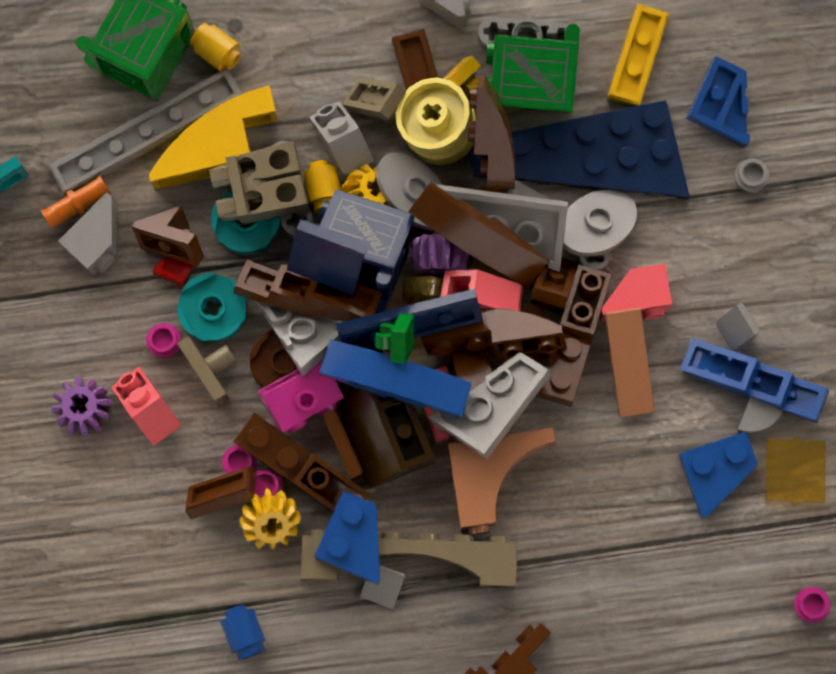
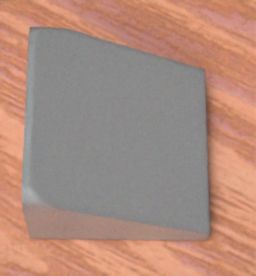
[716,303,760,350]
[360,565,406,610]

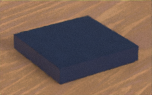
[287,220,369,295]

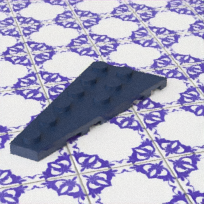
[468,100,690,200]

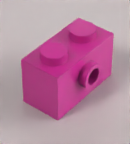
[257,360,344,433]

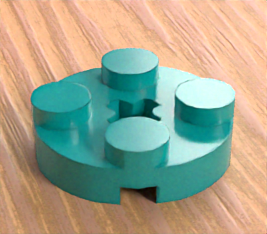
[211,189,281,255]
[177,273,247,344]

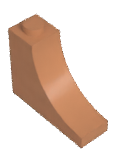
[448,428,556,536]

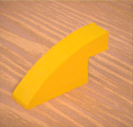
[149,85,278,191]

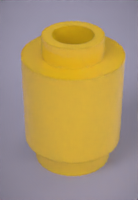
[190,23,241,71]
[303,160,341,213]

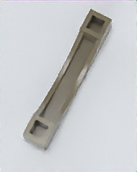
[300,530,517,589]

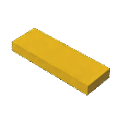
[607,3,669,107]

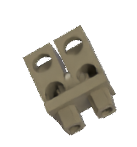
[209,141,310,225]

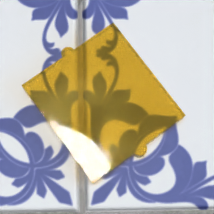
[766,436,825,505]

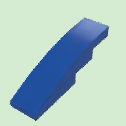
[680,338,829,424]
[319,340,472,418]

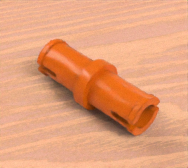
[41,176,111,229]

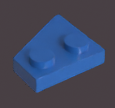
[678,432,758,519]
[314,491,380,585]

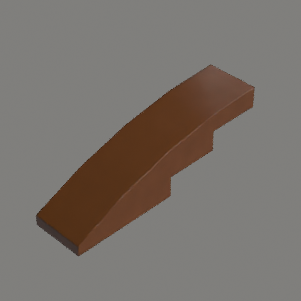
[408,181,549,287]
[233,260,382,321]

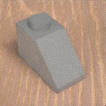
[58,192,117,276]

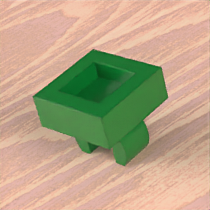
[375,313,414,364]

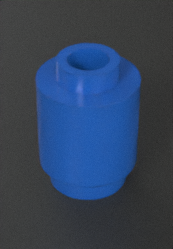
[220,604,266,661]

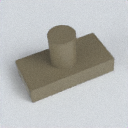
[342,77,406,125]
[177,336,237,407]

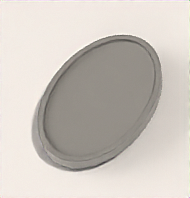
[376,153,443,230]
[563,189,637,257]

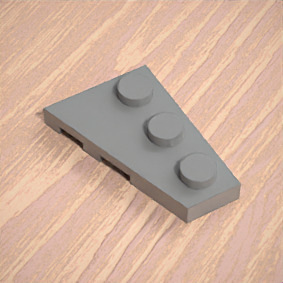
[256,301,345,376]
[429,352,551,459]

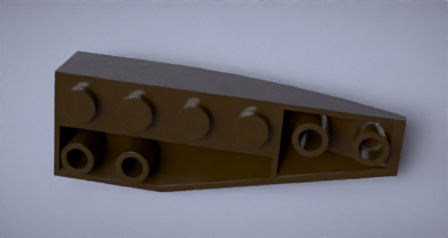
[337,348,435,489]

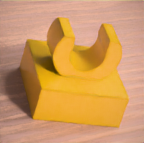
[443,56,481,96]

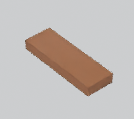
[604,307,655,417]

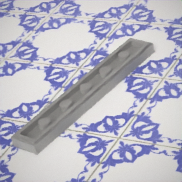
[48,68,242,196]

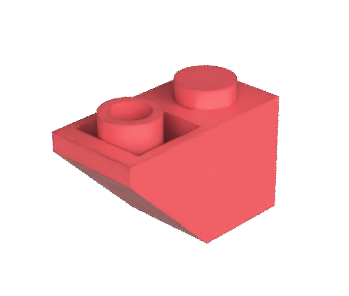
[599,264,672,322]
[440,269,524,312]
[111,367,182,446]

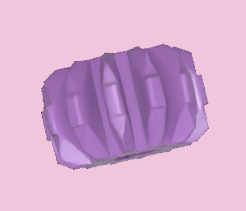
[410,233,468,277]
[51,377,113,437]

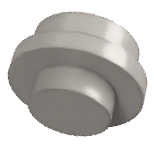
[734,158,769,193]

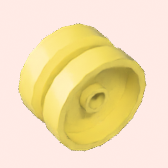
[395,77,476,165]

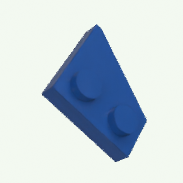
[686,56,750,147]

